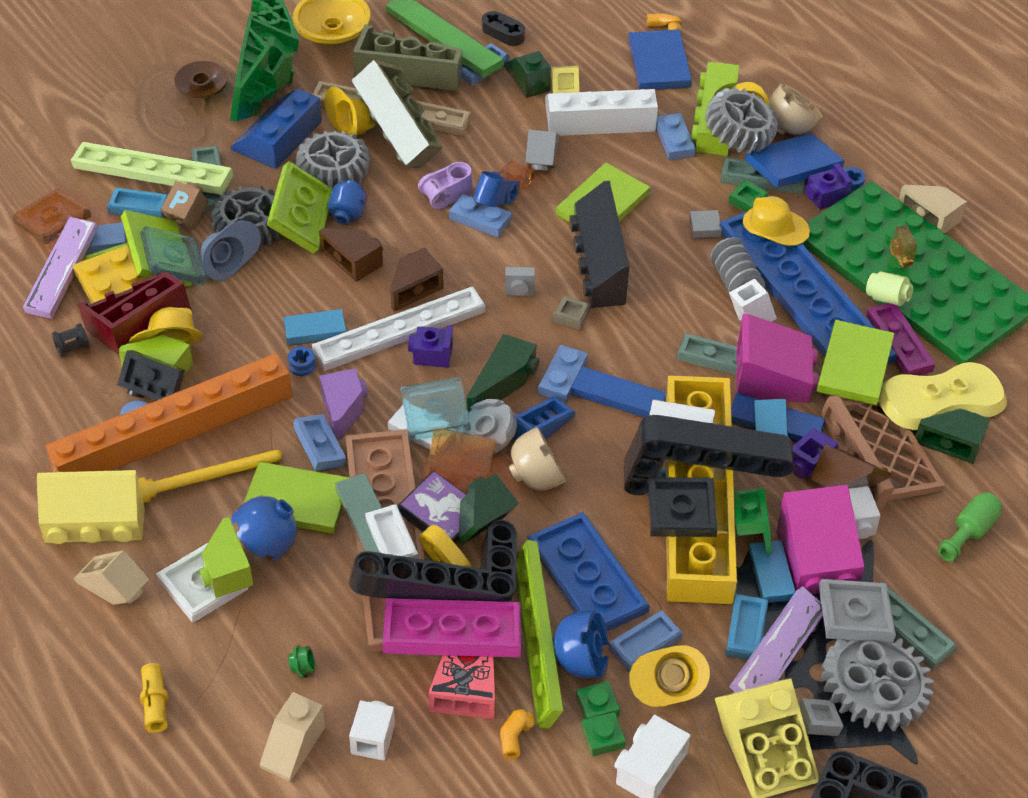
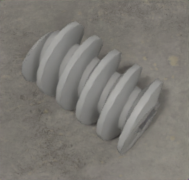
[710,237,765,295]

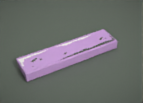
[23,217,98,319]
[729,586,823,692]

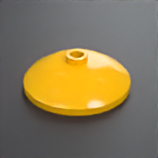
[293,0,371,45]

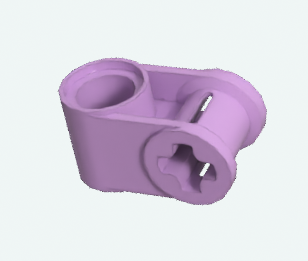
[418,162,473,210]

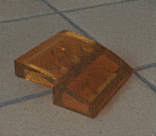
[421,427,497,494]

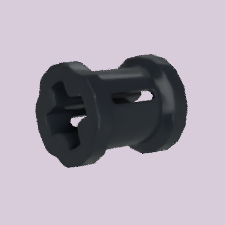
[51,323,90,358]

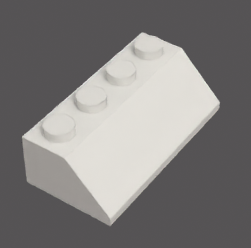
[545,89,658,136]

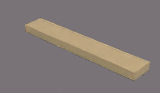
[312,81,470,136]

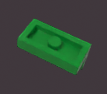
[734,488,772,554]

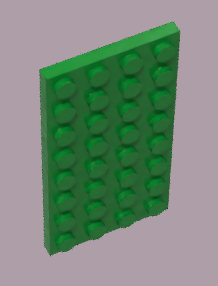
[802,180,1028,365]

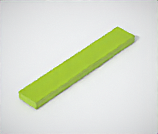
[516,540,563,729]

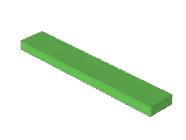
[385,0,504,78]

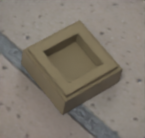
[553,296,591,331]

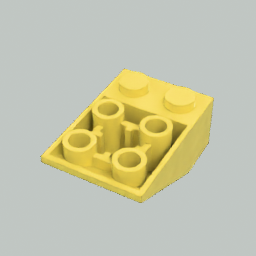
[715,678,819,798]

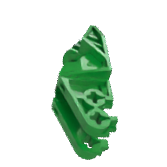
[230,0,300,122]

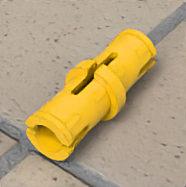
[140,663,168,733]

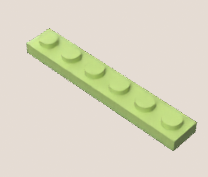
[71,142,234,195]

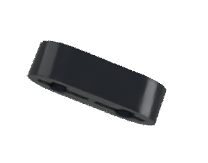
[482,11,525,46]

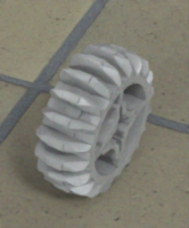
[704,87,779,154]
[296,129,371,189]

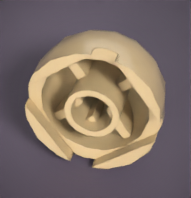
[769,83,822,135]
[508,427,566,491]

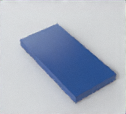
[527,512,650,631]

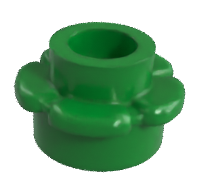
[288,645,315,678]

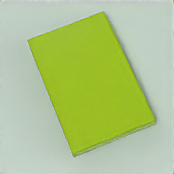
[267,161,333,254]
[556,163,650,222]
[121,210,194,287]
[817,320,894,405]
[243,462,350,534]

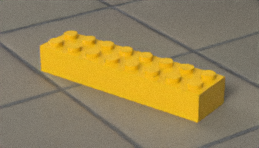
[666,376,737,604]

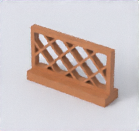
[820,395,945,509]

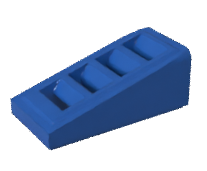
[512,396,575,442]

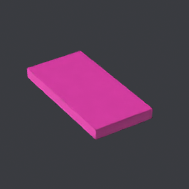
[383,598,521,657]

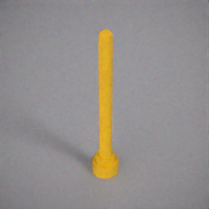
[138,450,283,503]

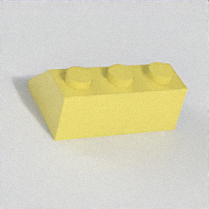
[37,470,145,544]

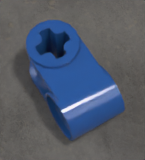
[473,171,520,207]

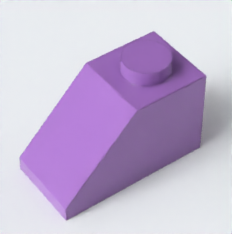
[320,368,368,440]

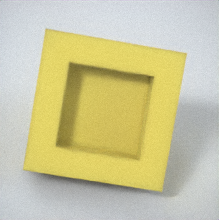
[551,66,579,93]

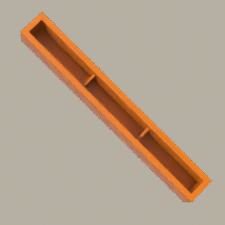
[45,353,292,472]

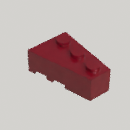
[77,271,191,354]

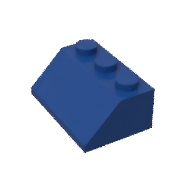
[231,88,322,169]

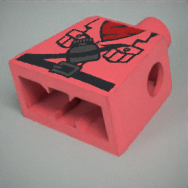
[429,655,495,719]

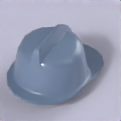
[201,220,261,281]

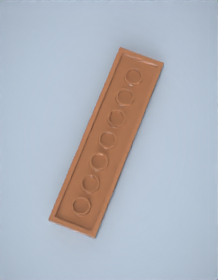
[345,429,425,652]

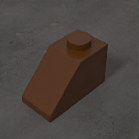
[319,228,383,282]
[390,247,444,312]
[810,444,891,488]

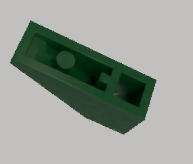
[467,334,540,414]

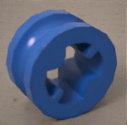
[844,167,866,194]
[288,346,316,376]

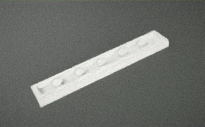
[312,286,486,371]

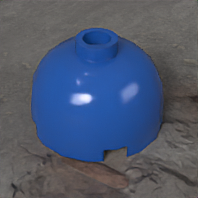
[231,495,298,561]
[552,610,609,679]

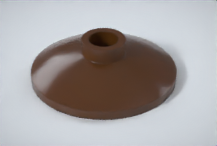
[174,61,228,98]

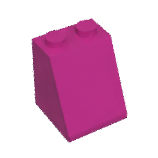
[736,314,818,403]
[776,485,864,594]

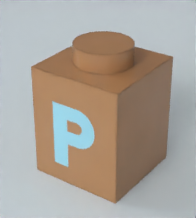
[161,181,209,230]

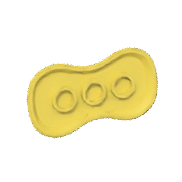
[878,362,1007,430]

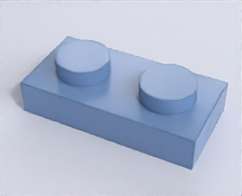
[656,113,695,160]
[449,194,512,238]
[538,345,588,403]
[293,414,346,471]

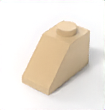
[899,185,967,233]
[73,550,149,605]
[259,692,326,782]

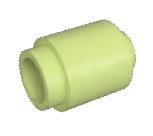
[866,271,913,306]

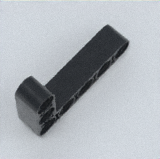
[624,415,794,495]
[349,519,517,602]
[811,750,928,798]

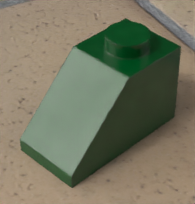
[504,51,551,98]
[916,408,990,464]
[459,473,519,545]

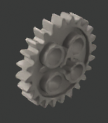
[821,638,934,731]

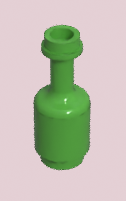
[937,492,1003,562]

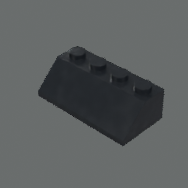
[569,181,630,308]

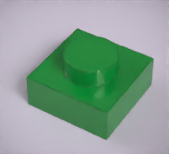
[728,180,768,212]
[576,681,620,719]
[581,712,626,756]

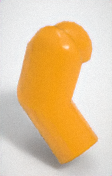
[646,13,682,31]
[500,709,535,759]

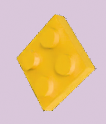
[73,245,146,303]

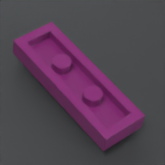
[866,303,935,376]

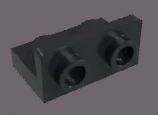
[117,350,185,402]

